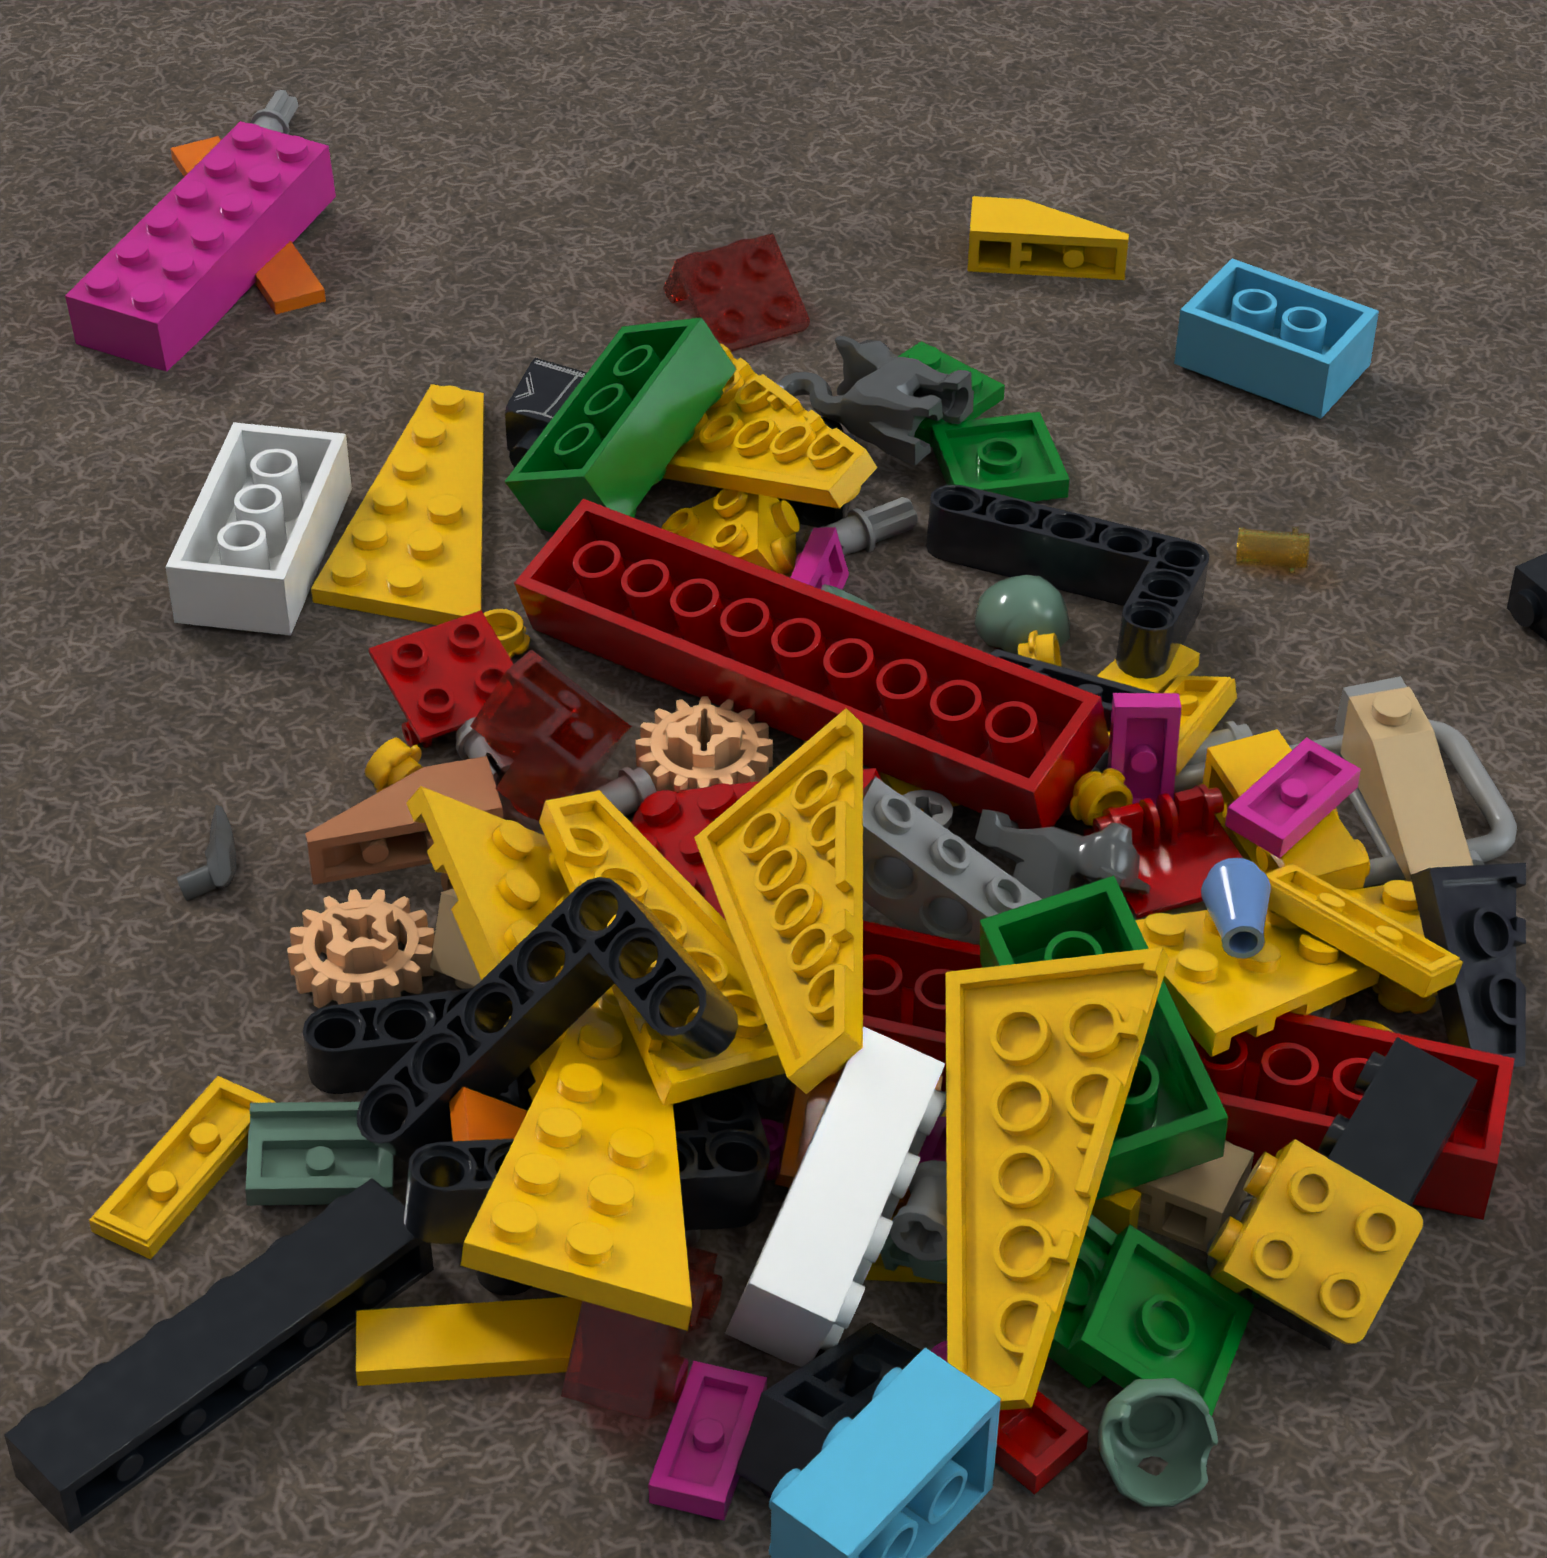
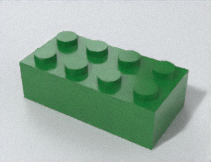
[505,317,737,532]
[980,875,1228,1201]

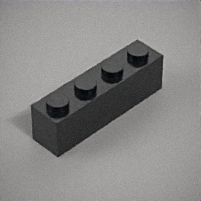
[1251,1037,1478,1349]

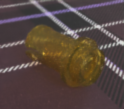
[1236,526,1310,573]

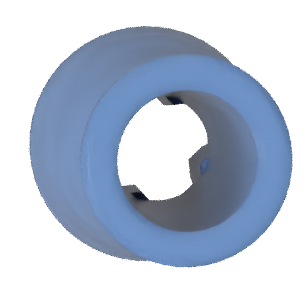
[1201,858,1271,958]

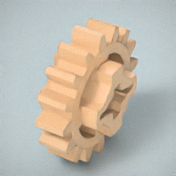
[635,696,773,792]
[287,889,435,1008]

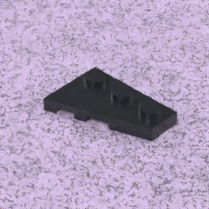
[1410,863,1526,1069]

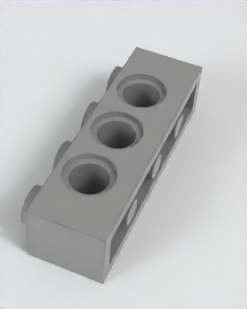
[863,776,1042,945]

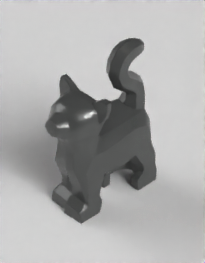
[778,336,974,465]
[975,809,1151,899]

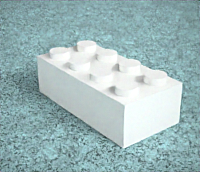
[166,422,352,635]
[725,1026,946,1367]

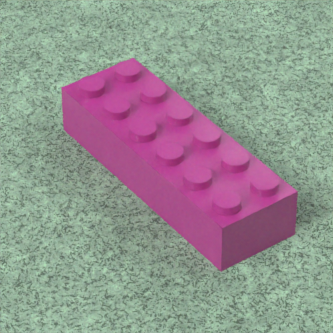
[65,121,336,372]

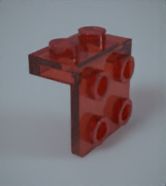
[663,233,810,352]

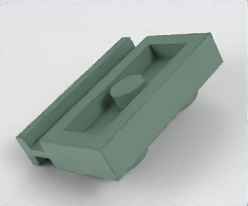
[245,1102,394,1206]

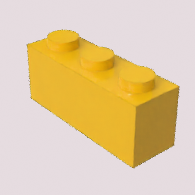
[1202,729,1370,890]

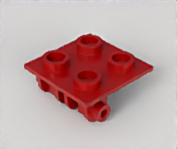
[368,610,535,748]
[1083,784,1243,919]

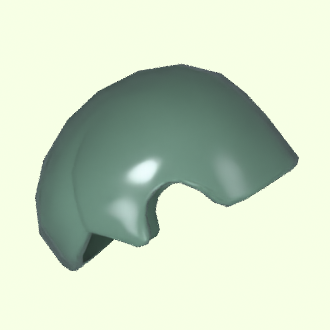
[975,575,1070,655]
[1097,1378,1218,1507]

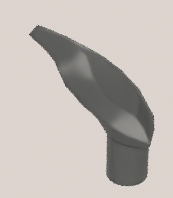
[177,805,237,901]

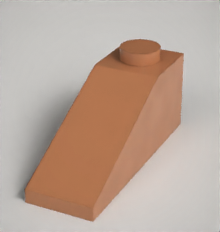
[305,756,503,885]

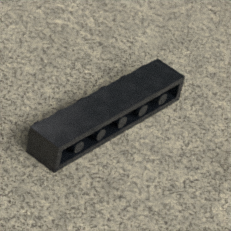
[4,1178,434,1533]

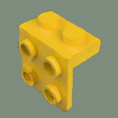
[661,489,800,577]
[1207,1139,1423,1345]

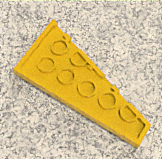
[663,343,878,509]
[311,384,485,625]
[694,708,863,1094]
[406,786,570,1101]
[539,790,785,1107]
[1135,880,1425,1057]
[946,947,1169,1410]
[460,988,692,1331]

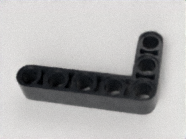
[926,485,1210,679]
[357,877,738,1162]
[303,988,532,1295]
[404,1083,770,1244]

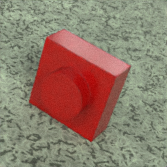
[995,1390,1089,1495]

